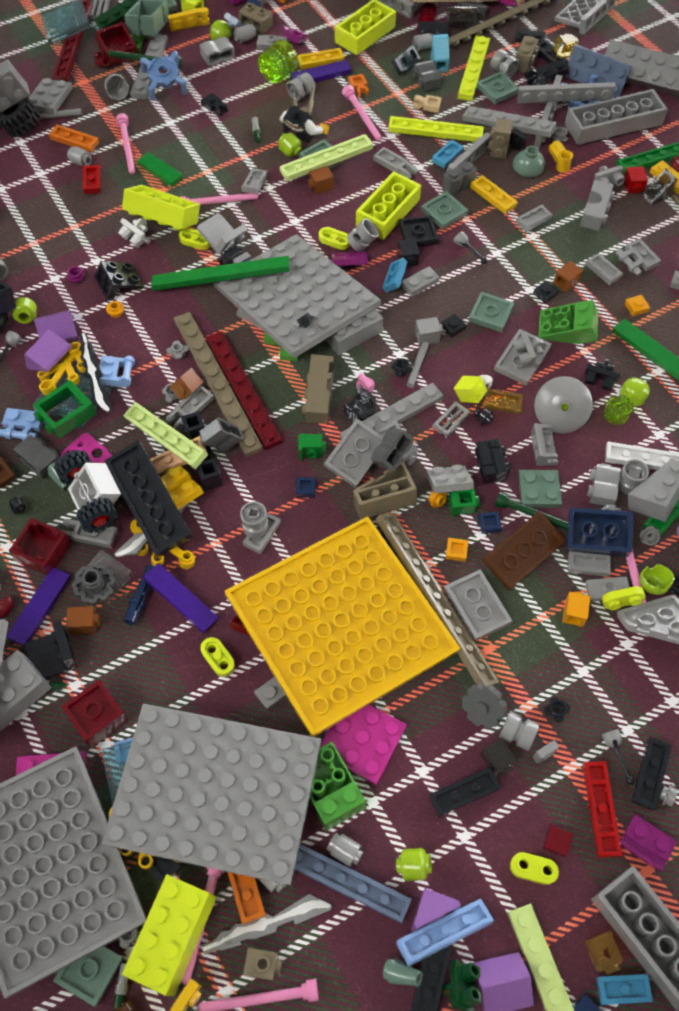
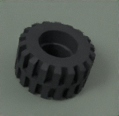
[0,97,40,138]

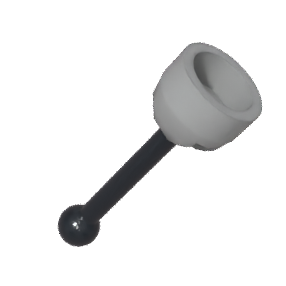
[454,231,487,264]
[0,331,21,363]
[601,729,635,785]

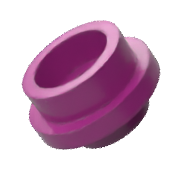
[67,266,85,283]

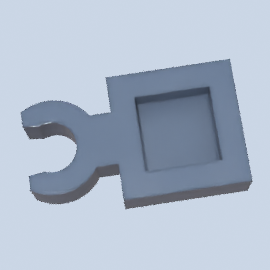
[224,12,244,29]

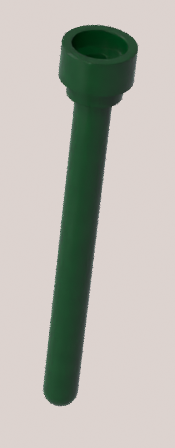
[108,50,182,70]
[494,491,568,530]

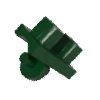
[443,960,481,1011]

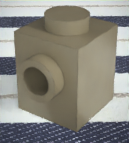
[243,948,282,982]

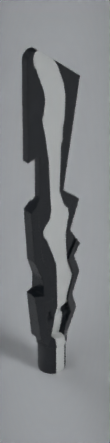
[79,333,111,412]

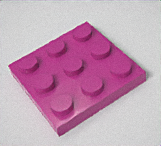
[320,705,407,786]

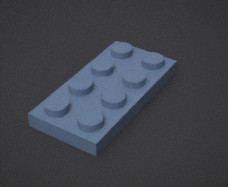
[564,44,632,97]

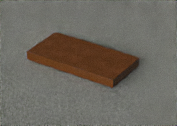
[481,511,566,591]

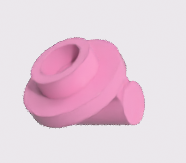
[356,373,375,393]

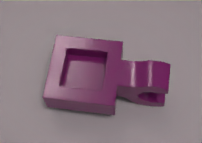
[279,26,307,44]

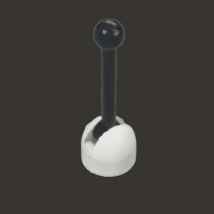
[473,375,493,417]

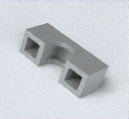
[580,180,615,231]

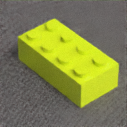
[335,0,396,55]
[356,171,421,240]
[122,185,200,230]
[122,874,217,997]

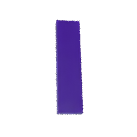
[290,60,351,82]
[143,563,219,634]
[6,567,72,647]

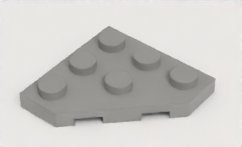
[617,594,679,644]

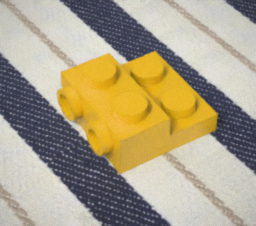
[161,465,204,509]

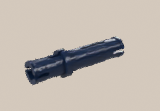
[123,564,154,625]

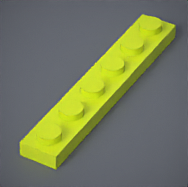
[458,36,490,101]
[388,116,484,142]

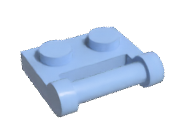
[99,356,135,387]

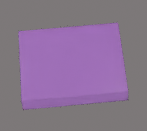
[34,310,78,341]
[24,329,72,372]
[411,888,461,932]
[474,952,534,1011]

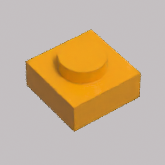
[625,295,650,316]
[445,538,468,562]

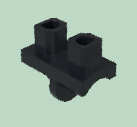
[584,358,620,391]

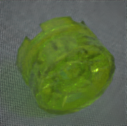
[603,395,633,425]

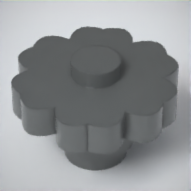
[72,563,116,606]
[462,683,507,729]

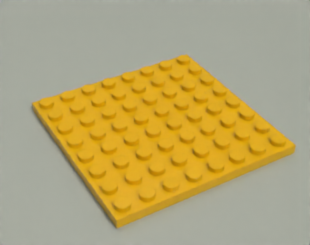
[225,516,461,737]

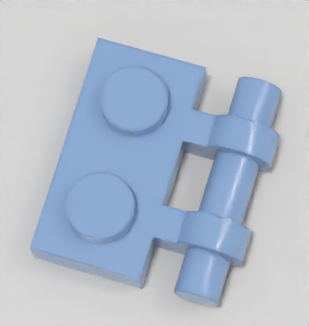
[0,408,43,441]

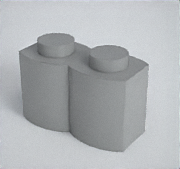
[200,37,235,66]
[587,464,621,506]

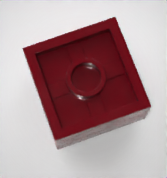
[95,22,137,68]
[9,518,72,576]
[61,679,128,748]

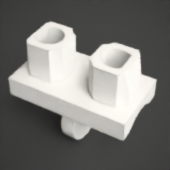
[118,218,151,248]

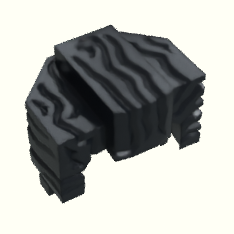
[342,385,377,423]

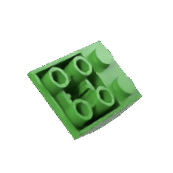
[538,300,598,344]
[309,742,366,831]

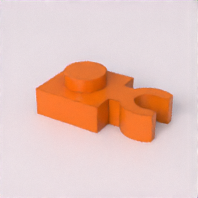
[348,74,369,98]

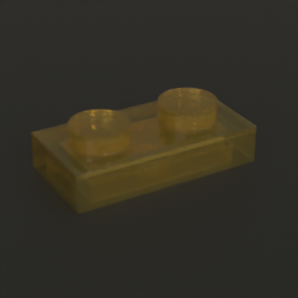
[483,388,523,414]

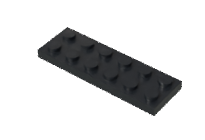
[105,440,193,558]

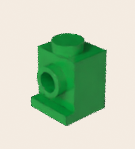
[298,434,326,461]
[448,489,479,517]

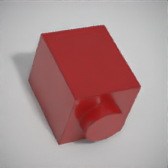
[624,166,648,194]

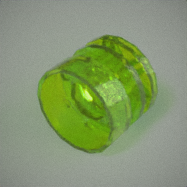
[258,39,299,83]

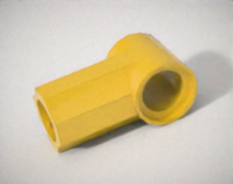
[548,140,573,173]

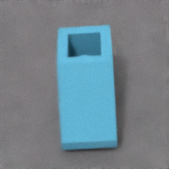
[430,34,449,73]

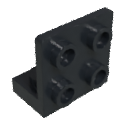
[94,261,144,301]
[24,620,78,679]

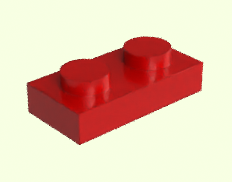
[83,165,101,194]

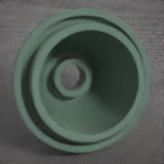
[513,146,545,177]

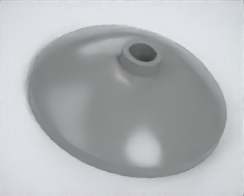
[534,376,593,434]

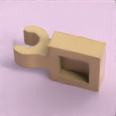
[413,95,442,113]

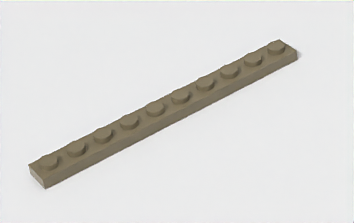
[448,0,550,47]
[173,312,263,458]
[375,513,499,687]

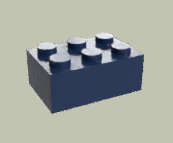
[566,508,633,557]

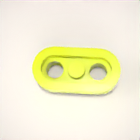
[319,227,350,250]
[179,228,211,250]
[601,586,646,611]
[201,637,235,677]
[510,852,559,885]

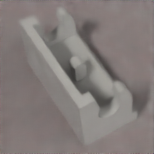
[531,423,558,466]

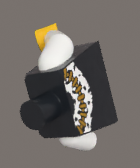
[280,106,330,143]

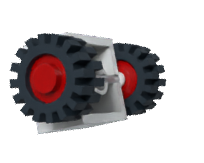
[54,450,121,533]

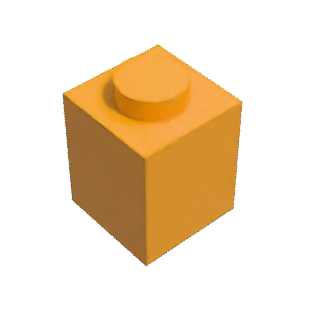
[562,591,590,627]

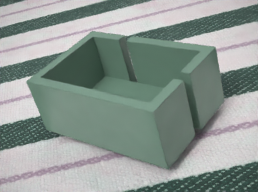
[124,0,169,37]

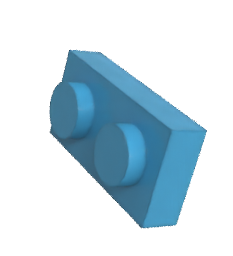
[432,140,464,169]
[382,257,408,293]
[596,974,653,1005]

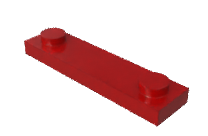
[582,761,623,858]

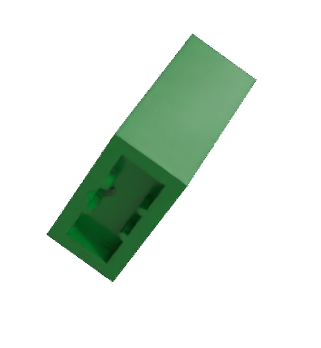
[32,380,96,439]

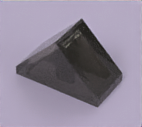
[641,168,677,205]

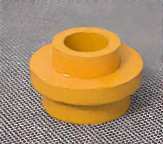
[106,301,124,318]
[428,491,446,508]

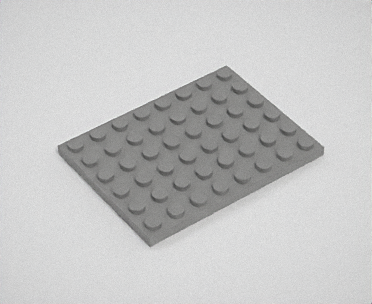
[213,234,381,358]
[102,704,322,886]
[0,746,147,999]

